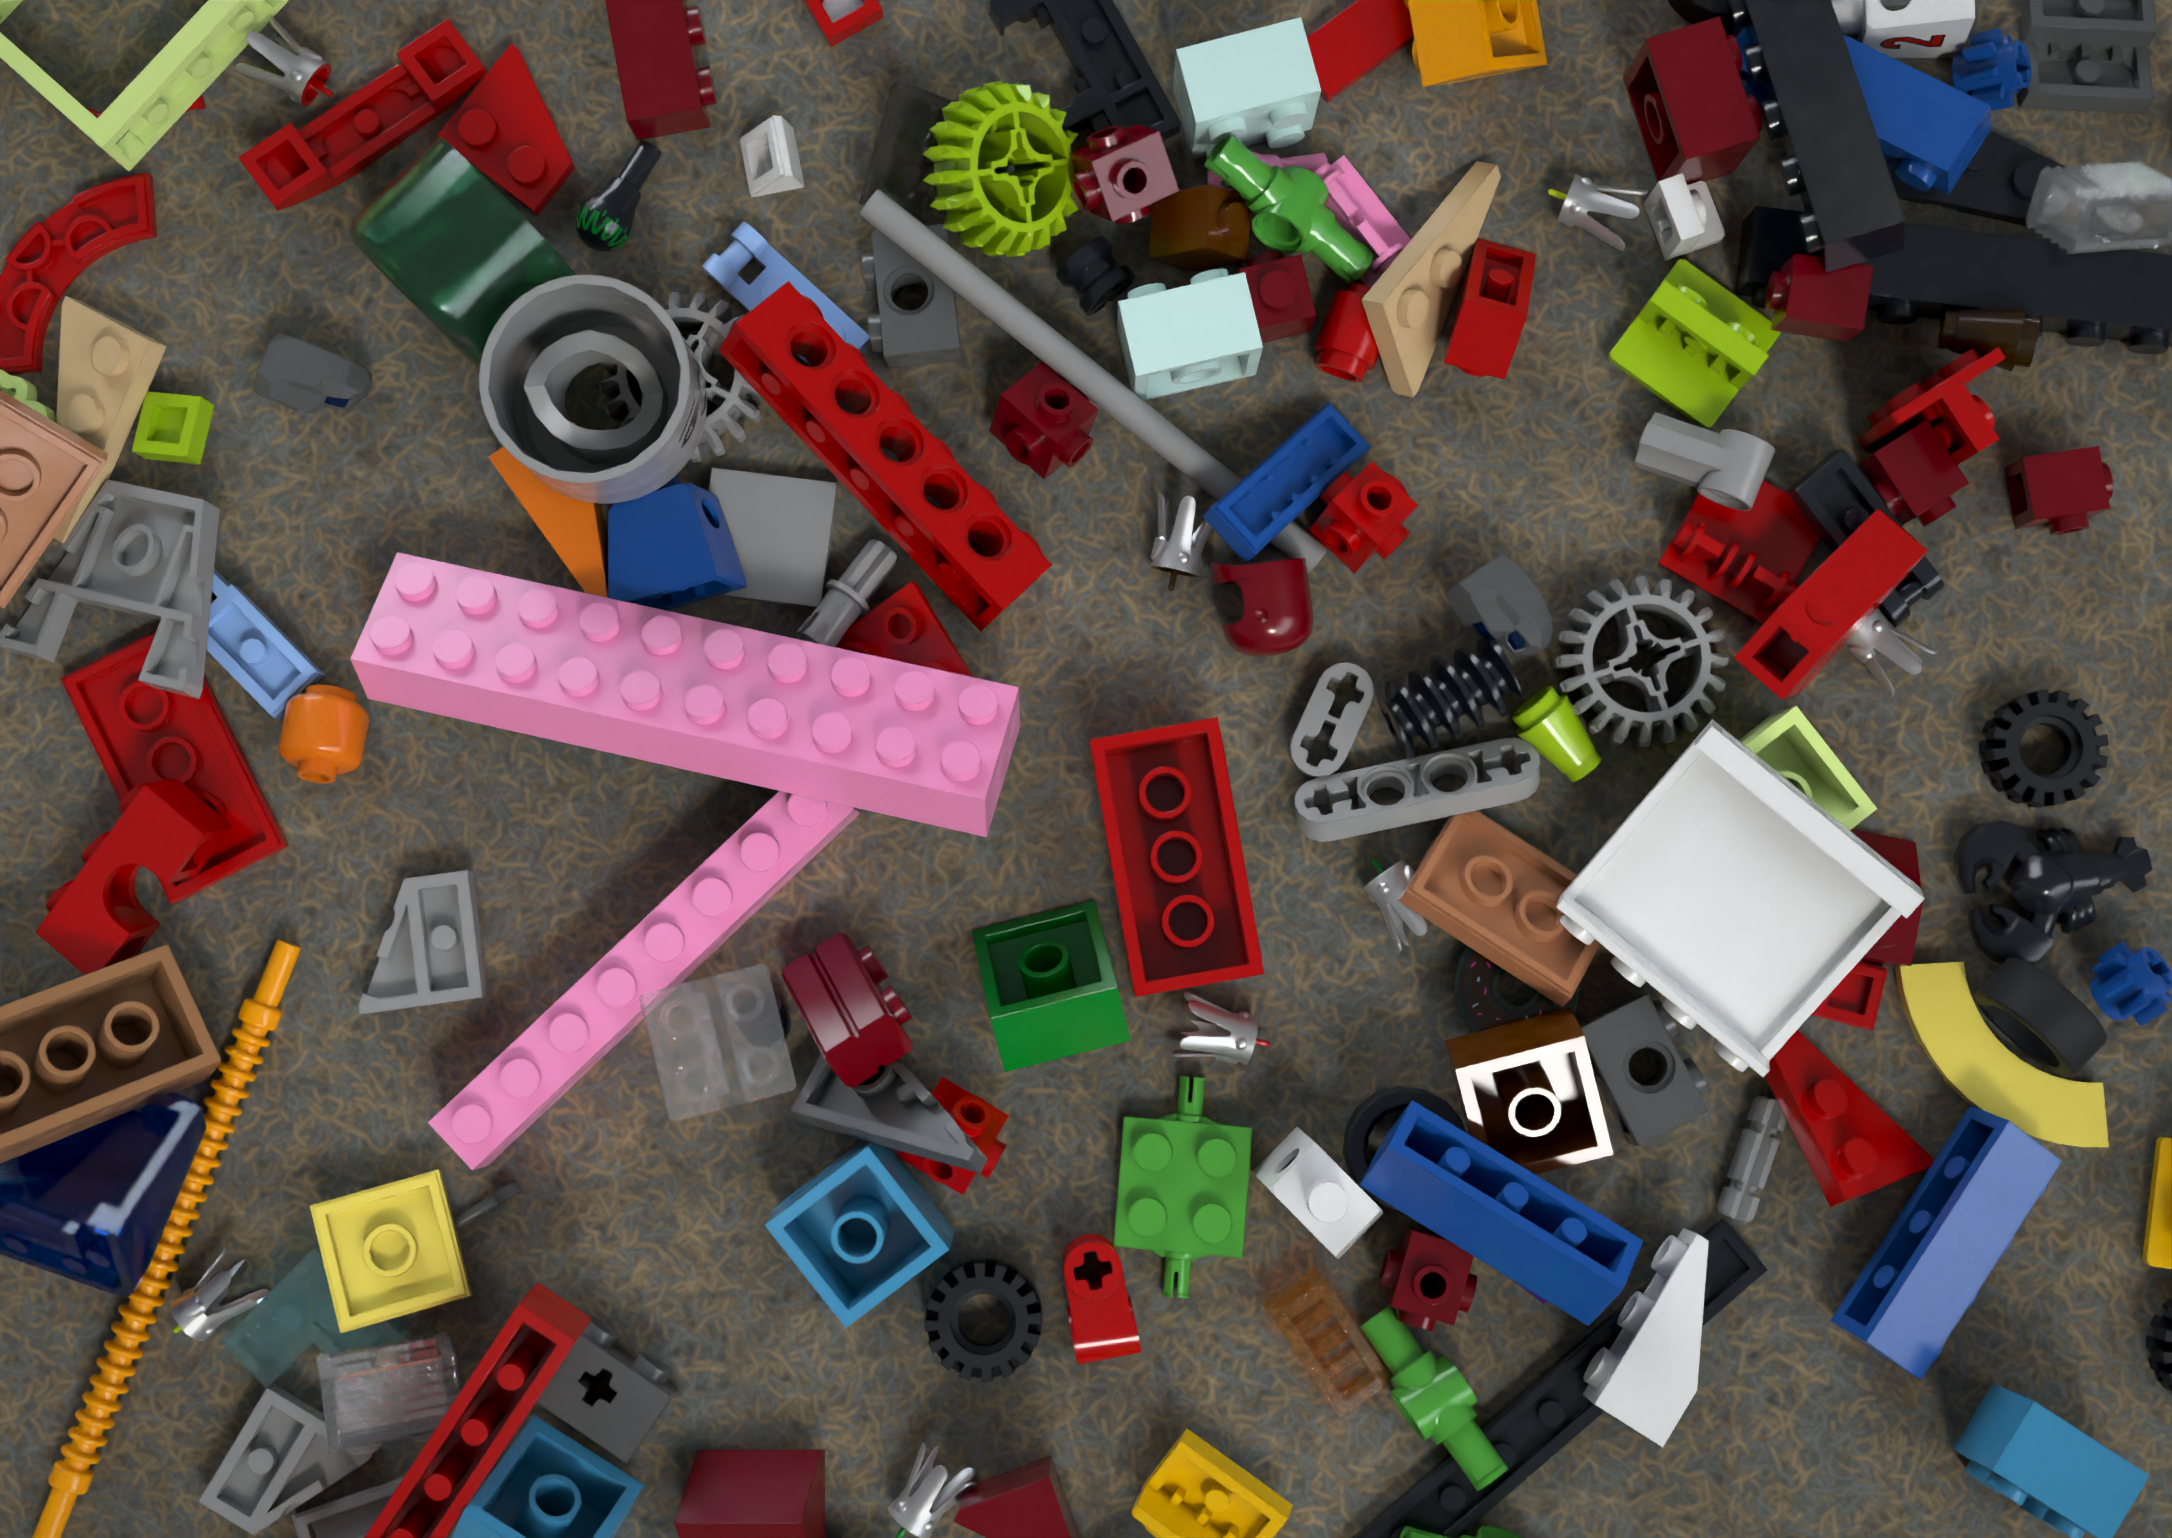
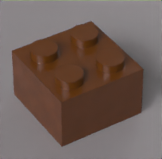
[1444,1008,1613,1175]

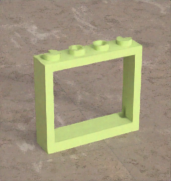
[0,0,289,171]

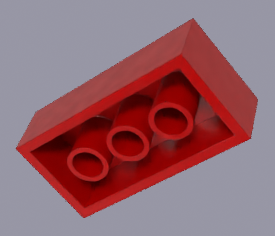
[1089,717,1264,997]

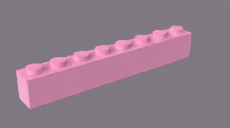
[428,791,860,1170]

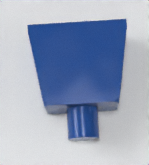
[608,474,747,611]

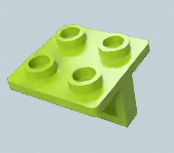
[1608,259,1781,430]

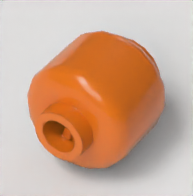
[279,684,369,784]

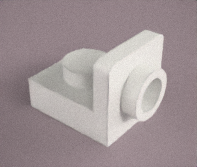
[1643,173,1725,261]

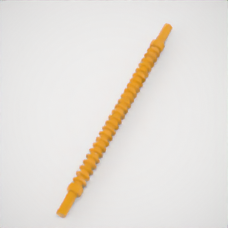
[32,939,302,1538]

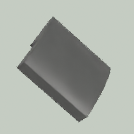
[2019,0,2157,114]

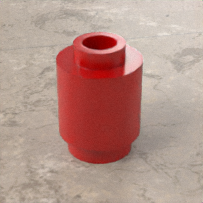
[1314,283,1379,383]

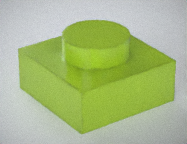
[132,391,215,465]

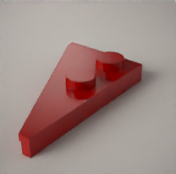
[1765,1030,1934,1208]

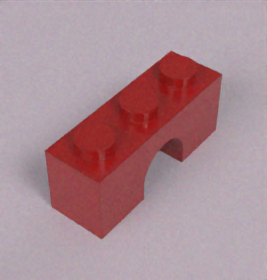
[35,778,233,975]

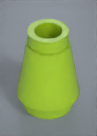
[1511,685,1602,782]

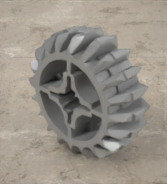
[599,291,764,463]
[1553,575,1729,748]

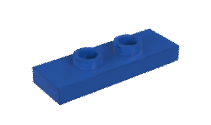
[1202,401,1371,564]

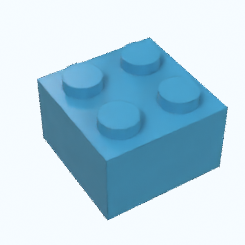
[764,1140,955,1328]
[1953,1383,2150,1538]
[451,1415,644,1538]

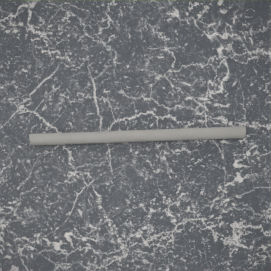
[859,189,1328,573]

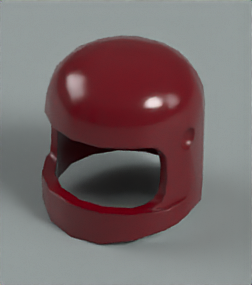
[1210,558,1313,657]

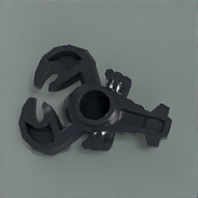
[1953,819,2152,964]

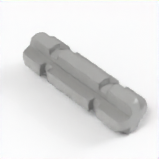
[1717,1096,1787,1222]

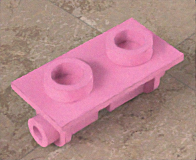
[1314,155,1411,287]

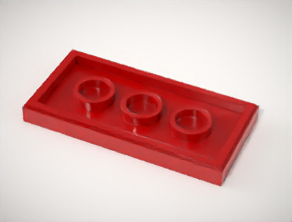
[60,630,289,904]

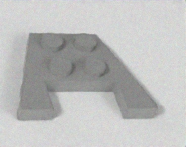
[0,479,220,699]

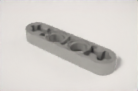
[1295,738,1540,842]

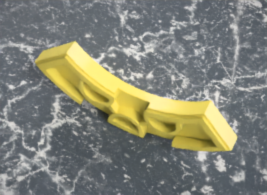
[1895,961,2109,1147]

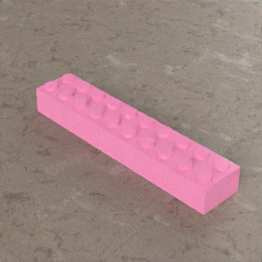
[350,552,1020,837]

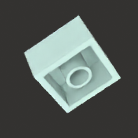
[1173,17,1321,160]
[1117,269,1263,401]

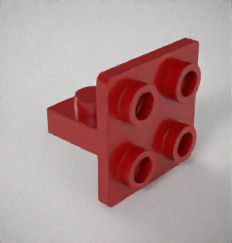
[1857,347,2006,465]

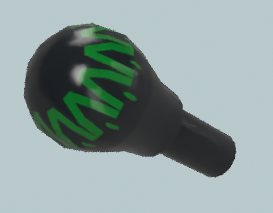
[576,140,662,252]

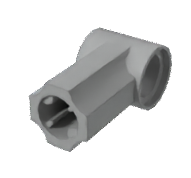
[1635,412,1775,511]

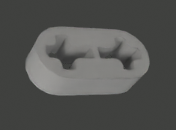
[1289,662,1374,778]

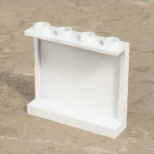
[1556,719,1925,1077]

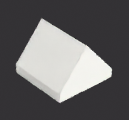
[740,115,805,197]

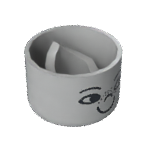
[479,275,707,504]

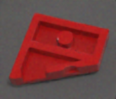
[436,44,576,216]

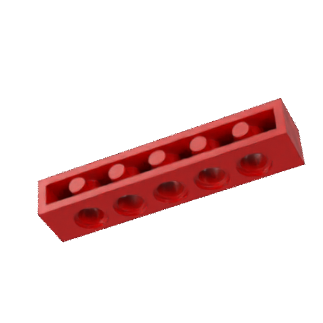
[718,281,1052,632]

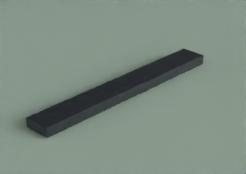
[1352,1219,1768,1538]

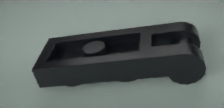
[1786,449,1944,628]

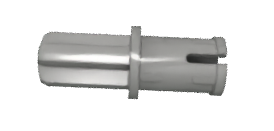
[796,539,897,647]

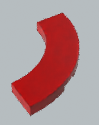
[0,172,157,375]

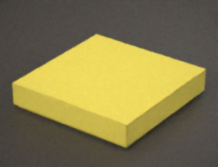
[310,1169,472,1333]

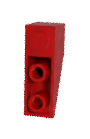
[1734,508,1929,701]

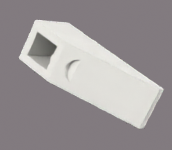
[1583,1228,1709,1447]

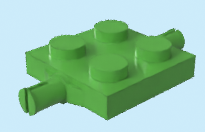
[1114,1075,1253,1298]

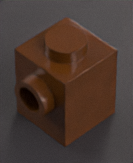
[1149,184,1251,271]

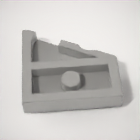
[359,870,488,1014]
[198,1384,380,1536]

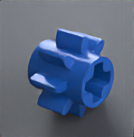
[1952,28,2031,111]
[2089,941,2172,1026]

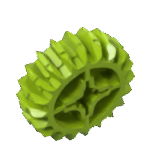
[922,81,1079,257]

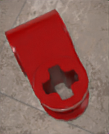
[1062,1234,1141,1365]

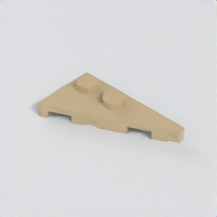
[1362,161,1501,397]
[54,296,167,543]

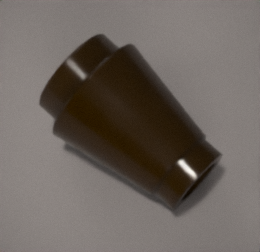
[1938,308,2040,372]

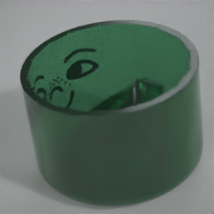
[349,136,576,370]

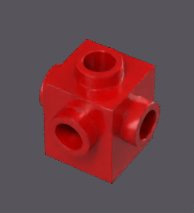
[1309,461,1418,574]
[896,1077,1009,1195]

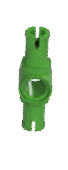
[1205,134,1374,284]
[1360,1305,1509,1491]

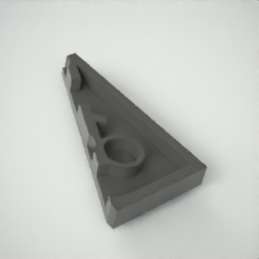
[791,1054,988,1173]

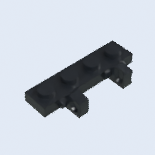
[989,0,1182,141]

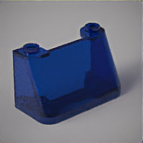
[0,1092,206,1296]

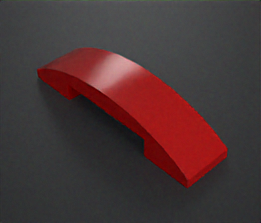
[238,18,486,211]

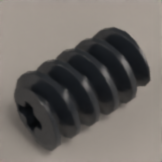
[1378,636,1524,760]

